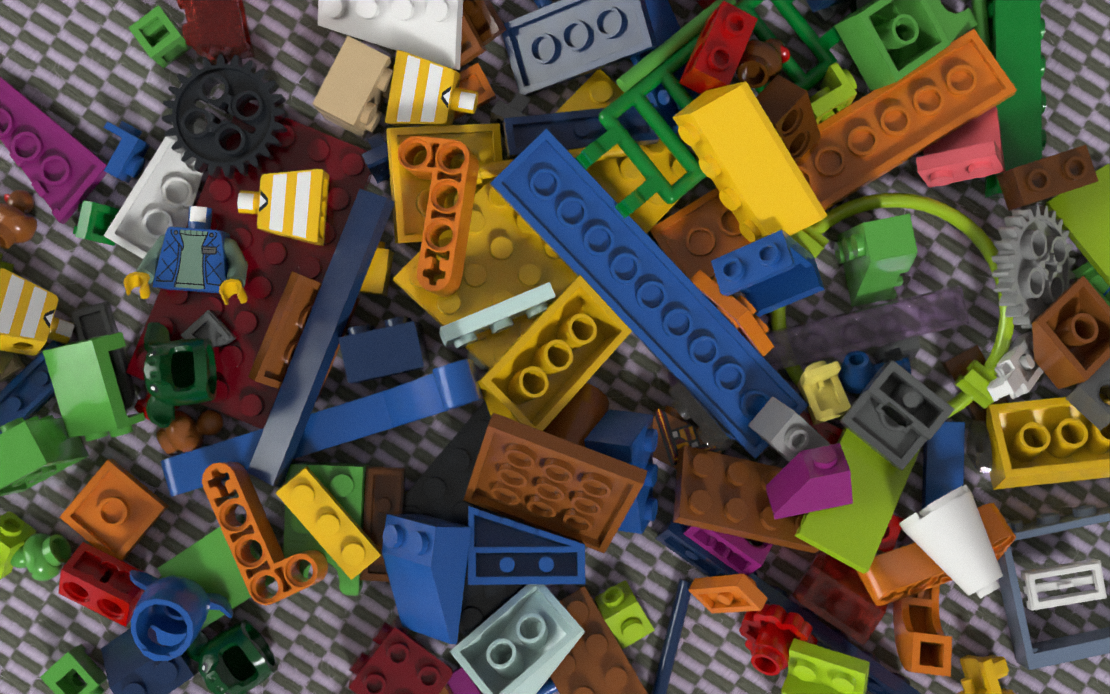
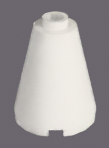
[899,484,1003,599]

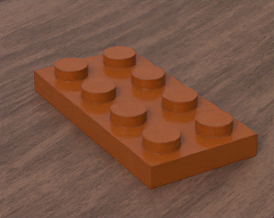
[673,445,819,553]
[550,586,649,694]

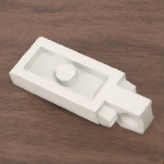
[987,332,1043,402]

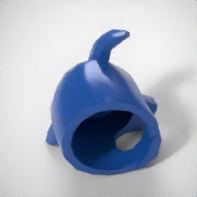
[130,570,233,661]

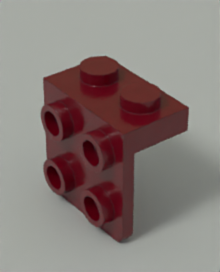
[348,616,453,694]

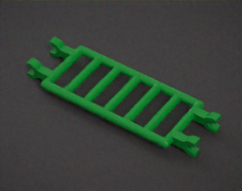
[575,0,852,219]

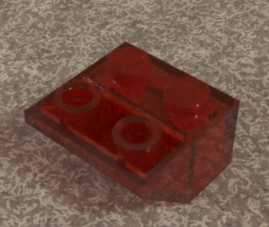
[177,0,255,65]
[792,551,888,645]

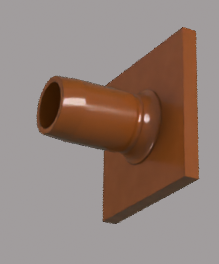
[464,383,647,554]

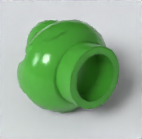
[11,533,71,581]

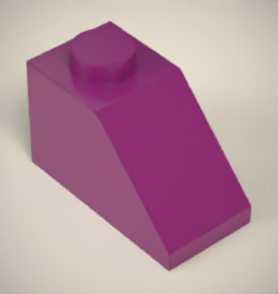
[766,443,853,519]

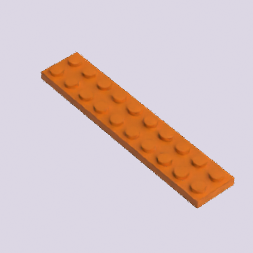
[650,29,1017,279]

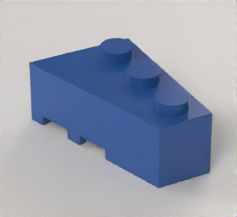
[584,409,658,534]
[468,506,585,585]

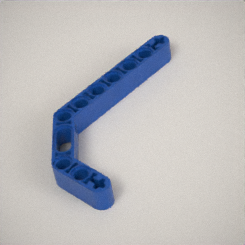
[160,359,484,497]

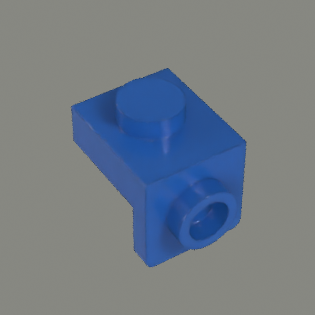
[103,121,150,183]

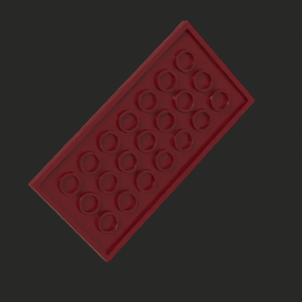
[125,102,372,429]

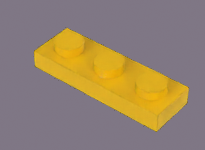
[276,466,382,580]

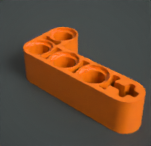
[398,136,479,297]
[202,461,328,605]
[856,503,1016,606]

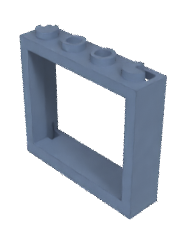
[998,500,1110,670]

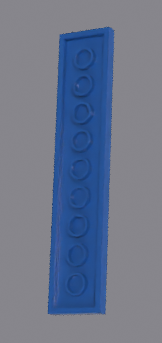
[490,128,809,459]

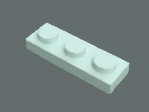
[439,282,556,349]

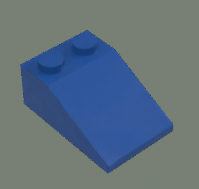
[382,514,472,644]

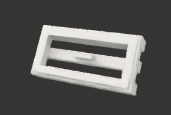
[1021,559,1107,611]

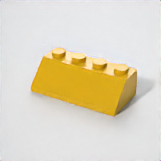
[673,81,827,243]
[478,275,632,431]
[985,393,1110,490]

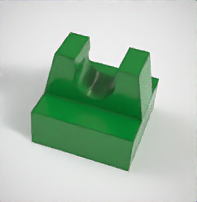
[73,200,120,246]

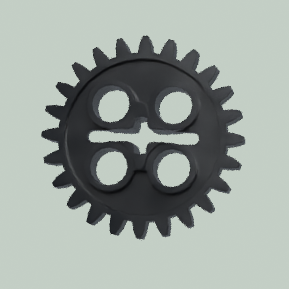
[162,54,289,179]

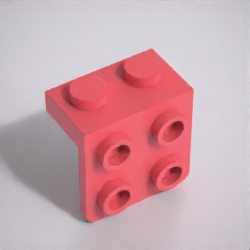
[916,106,1005,188]

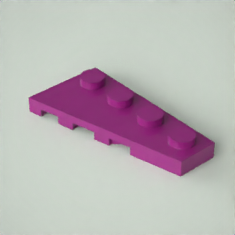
[0,75,107,224]

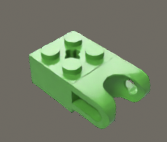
[834,0,978,91]
[283,461,369,596]

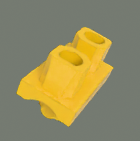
[957,655,1015,694]

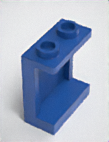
[711,230,825,317]

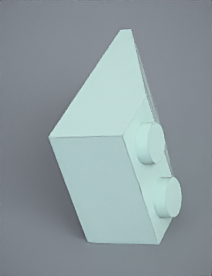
[449,585,585,694]

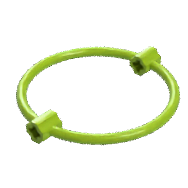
[771,192,1014,420]

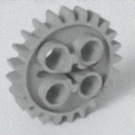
[992,205,1075,329]

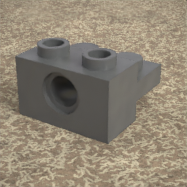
[839,360,955,470]

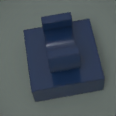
[362,132,390,184]

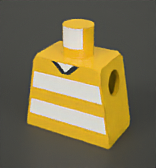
[385,50,478,127]
[237,169,329,246]
[0,268,74,356]

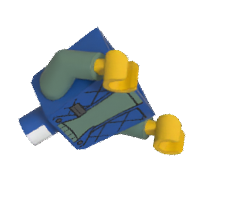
[123,206,248,305]

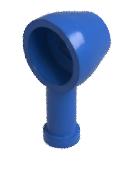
[838,351,911,393]

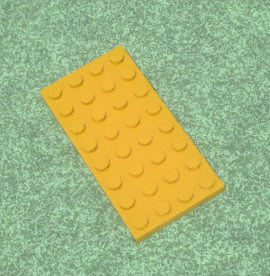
[393,69,699,370]

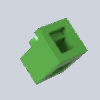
[128,5,193,68]
[40,644,107,694]

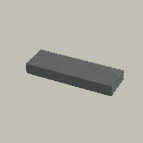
[70,301,138,412]

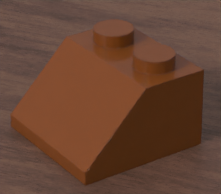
[1032,276,1110,389]

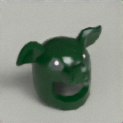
[143,322,217,428]
[185,619,278,694]

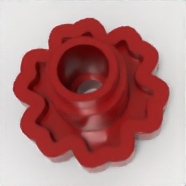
[739,604,818,676]

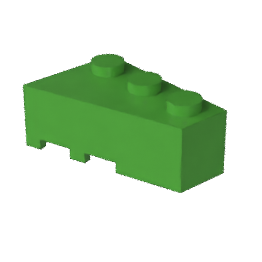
[834,214,918,307]

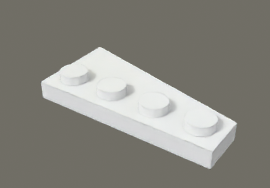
[318,0,463,70]
[104,118,208,259]

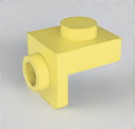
[797,361,851,425]

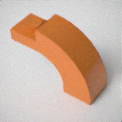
[893,585,952,677]

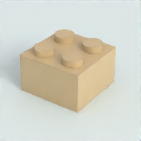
[312,36,394,139]

